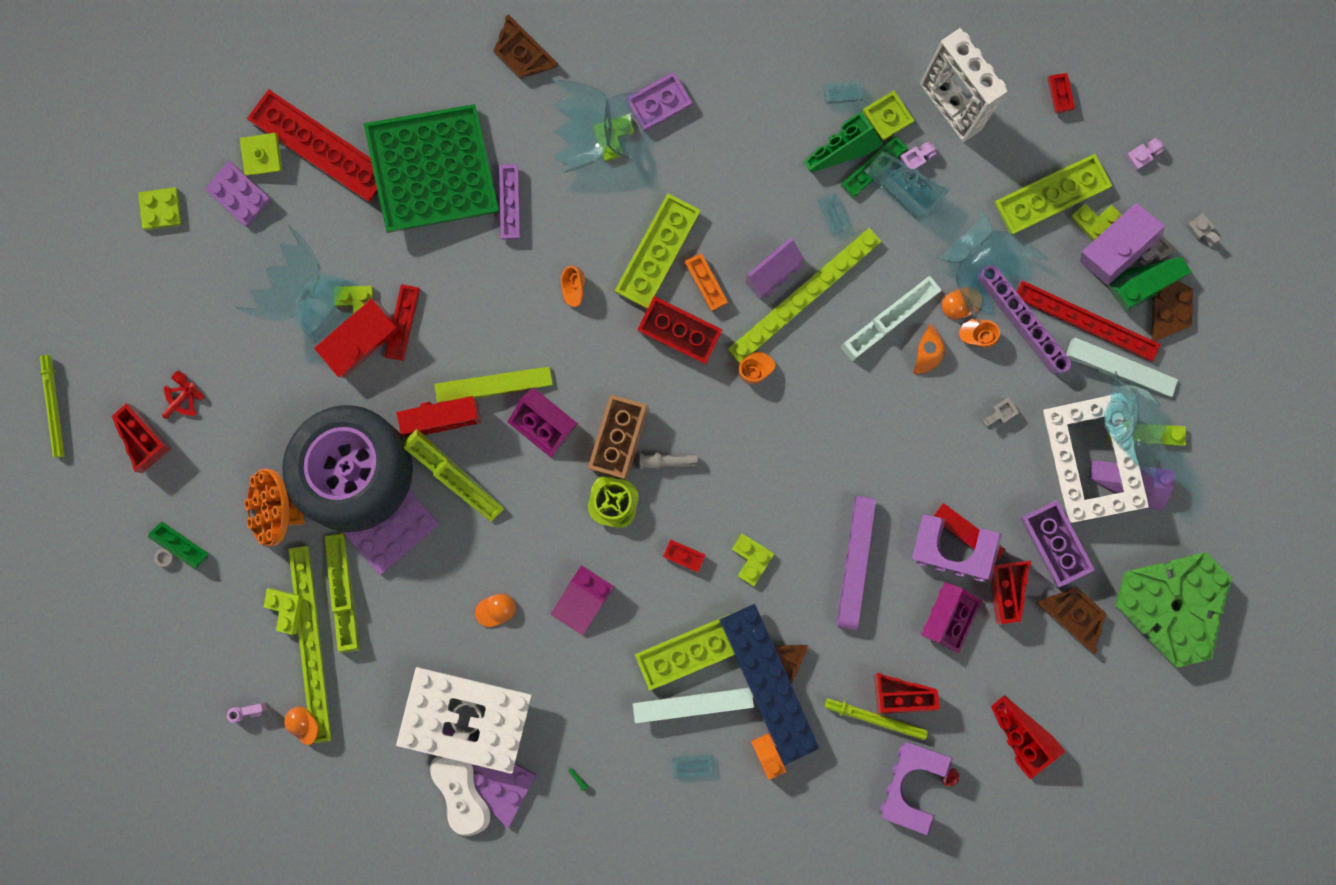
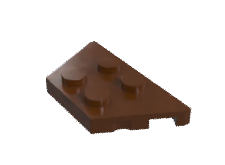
[493,14,558,79]
[1151,281,1193,342]
[1036,587,1106,654]
[774,645,809,685]

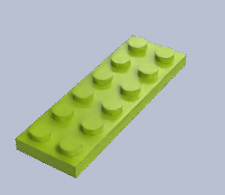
[994,153,1112,236]
[614,193,701,309]
[634,610,739,691]

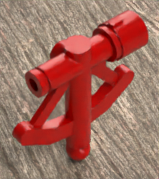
[162,370,205,419]

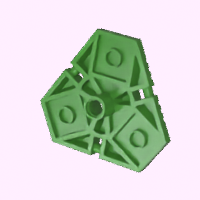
[1115,552,1232,668]

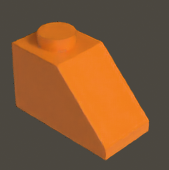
[751,733,786,780]

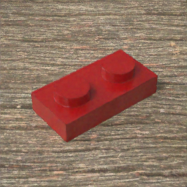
[1047,73,1075,114]
[663,539,706,572]

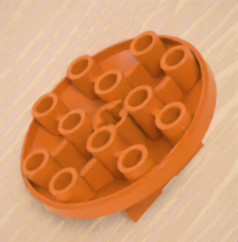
[244,468,305,547]

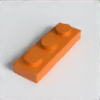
[685,253,728,312]

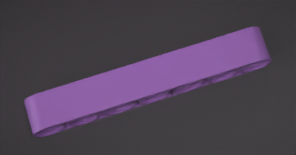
[978,265,1071,375]
[837,495,876,631]

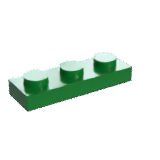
[148,522,209,570]

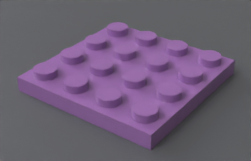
[343,489,440,575]

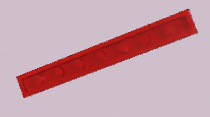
[1016,280,1161,362]

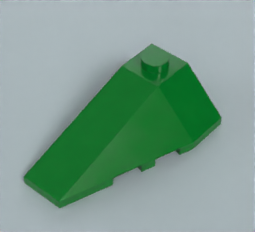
[804,111,882,173]
[1106,257,1192,313]

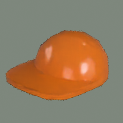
[560,266,586,307]
[942,287,982,320]
[959,319,1000,348]
[739,352,776,385]
[475,593,516,627]
[284,706,319,745]

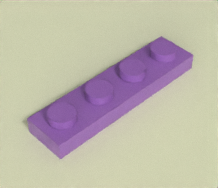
[499,164,520,240]

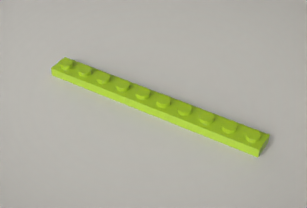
[728,228,882,364]
[288,546,332,743]

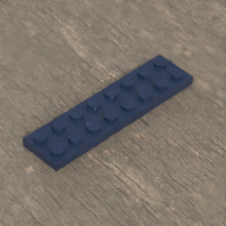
[719,604,820,765]

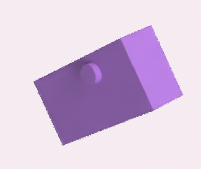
[1080,203,1165,285]
[1020,500,1095,587]

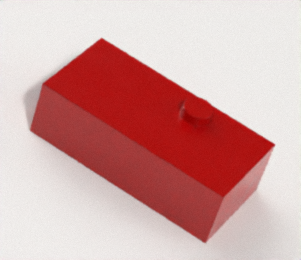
[637,296,723,365]
[314,298,401,378]
[396,396,482,439]

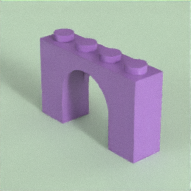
[912,514,1002,582]
[880,742,953,835]

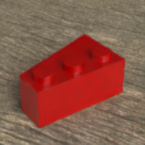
[112,403,171,474]
[990,561,1031,624]
[874,673,940,714]

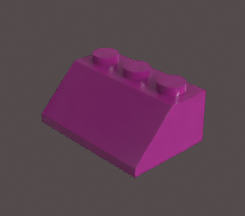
[507,387,578,458]
[921,582,982,653]

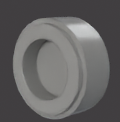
[154,548,175,568]

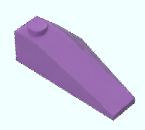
[1089,460,1175,511]

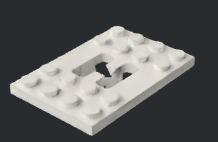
[396,667,532,774]

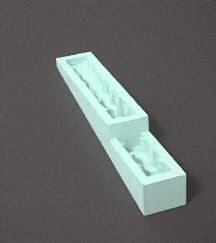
[840,276,941,361]
[1066,337,1178,398]
[632,687,754,723]

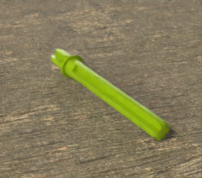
[39,355,65,458]
[824,698,928,740]

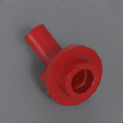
[941,768,960,787]

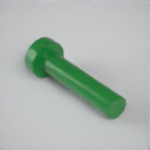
[568,768,589,791]

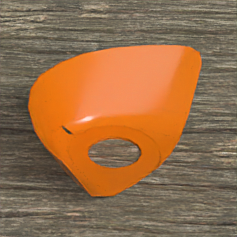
[913,324,945,374]

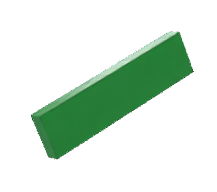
[840,135,908,199]

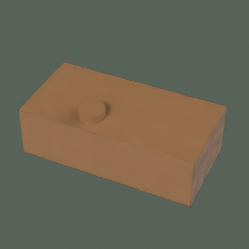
[588,395,650,481]

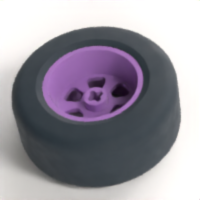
[282,405,413,532]

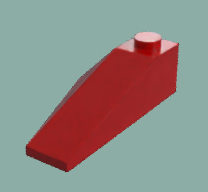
[991,695,1066,779]

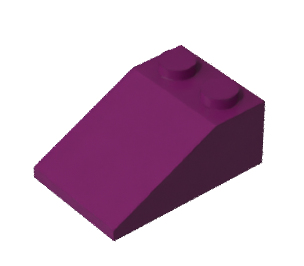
[551,565,615,635]

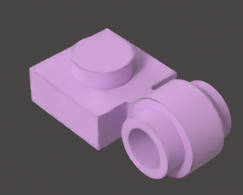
[1126,137,1165,170]
[900,141,937,173]
[227,703,267,723]

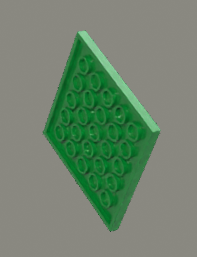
[363,104,499,233]

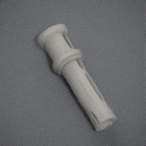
[639,453,697,470]

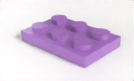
[625,72,693,132]
[205,161,272,227]

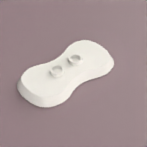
[430,756,490,836]

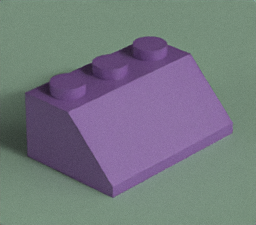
[745,238,804,299]

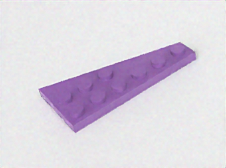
[443,726,536,828]

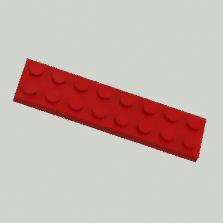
[246,89,378,203]

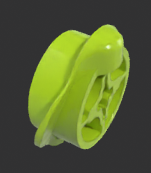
[588,477,639,528]

